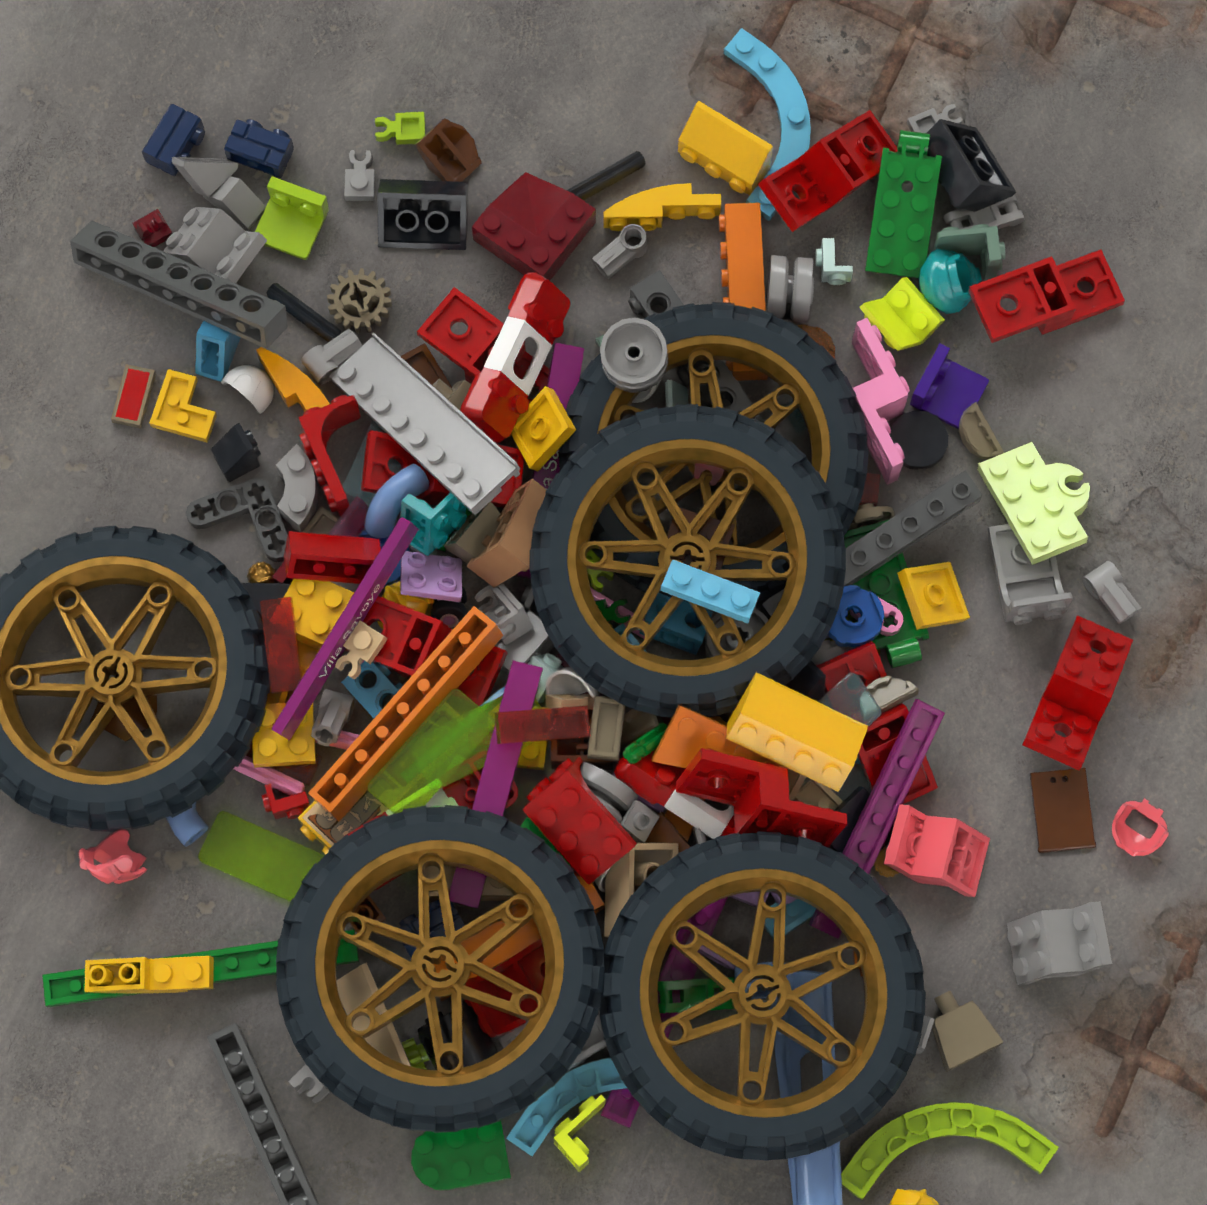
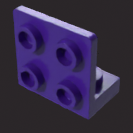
[910,343,989,429]

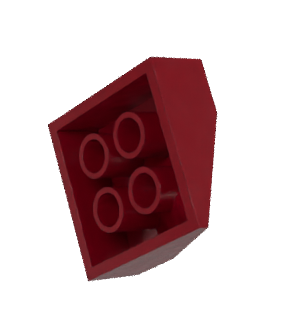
[472,172,596,280]

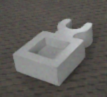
[907,104,962,133]
[344,150,375,201]

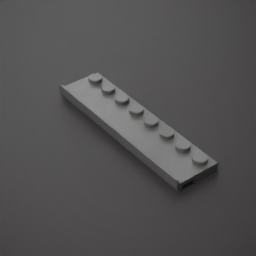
[329,332,521,515]

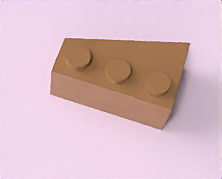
[467,478,547,588]

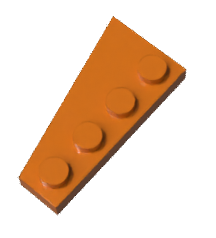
[652,704,787,768]

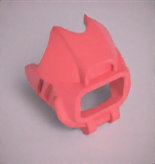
[1112,798,1169,857]
[79,829,148,884]

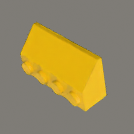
[726,672,868,792]

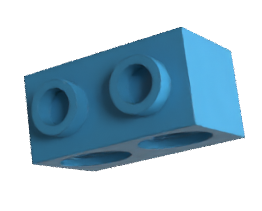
[639,593,713,655]
[341,661,403,718]

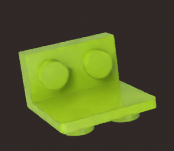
[255,176,329,260]

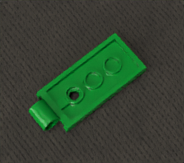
[865,130,942,279]
[844,519,929,669]

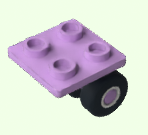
[400,551,467,629]

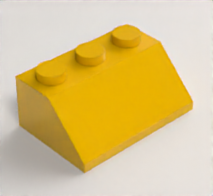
[678,101,773,196]

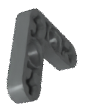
[186,478,288,562]

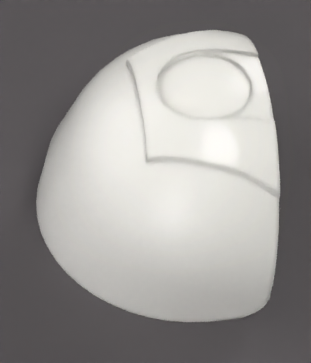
[221,365,274,414]
[546,667,600,698]

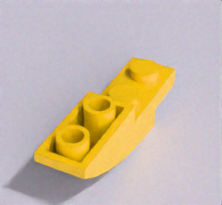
[603,183,721,231]
[84,956,214,994]

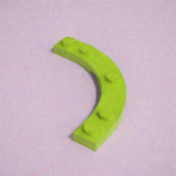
[841,1103,1059,1200]

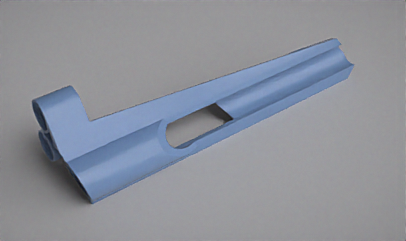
[734,962,843,1205]

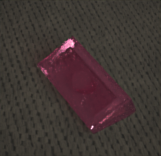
[328,496,369,537]

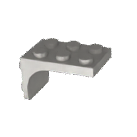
[987,524,1073,625]

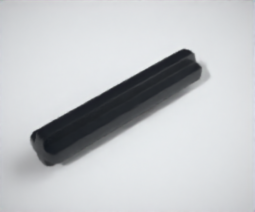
[567,151,645,201]
[266,283,341,342]

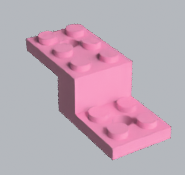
[852,318,910,485]

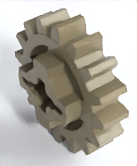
[327,268,392,334]

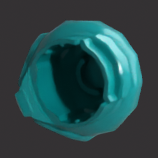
[919,249,981,314]

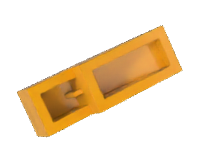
[256,347,330,412]

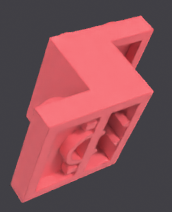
[884,804,990,897]

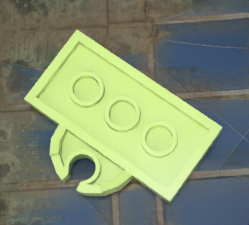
[977,442,1090,565]

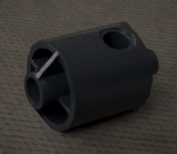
[417,1000,498,1070]

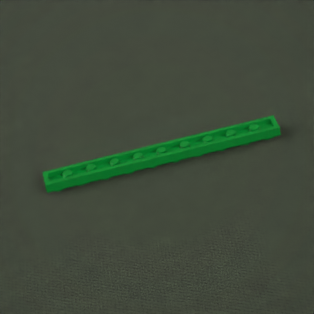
[42,930,359,1007]

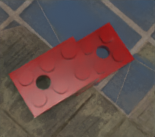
[758,110,897,232]
[968,249,1125,343]
[417,287,550,403]
[361,430,524,508]
[345,596,508,707]
[1022,615,1133,771]
[817,641,938,805]
[676,748,848,848]

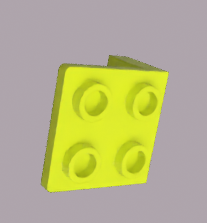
[860,277,945,351]
[553,1095,606,1172]

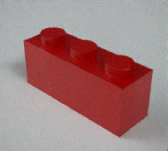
[284,531,381,584]

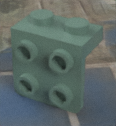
[933,224,1006,281]

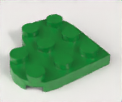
[411,1120,511,1191]

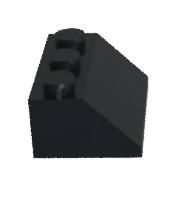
[927,119,1016,212]
[377,179,468,250]

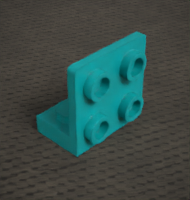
[400,492,467,556]

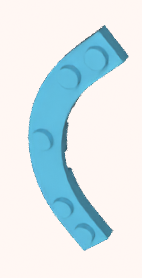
[724,28,811,221]
[506,1057,707,1156]

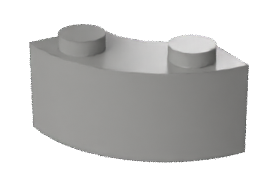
[276,444,319,532]

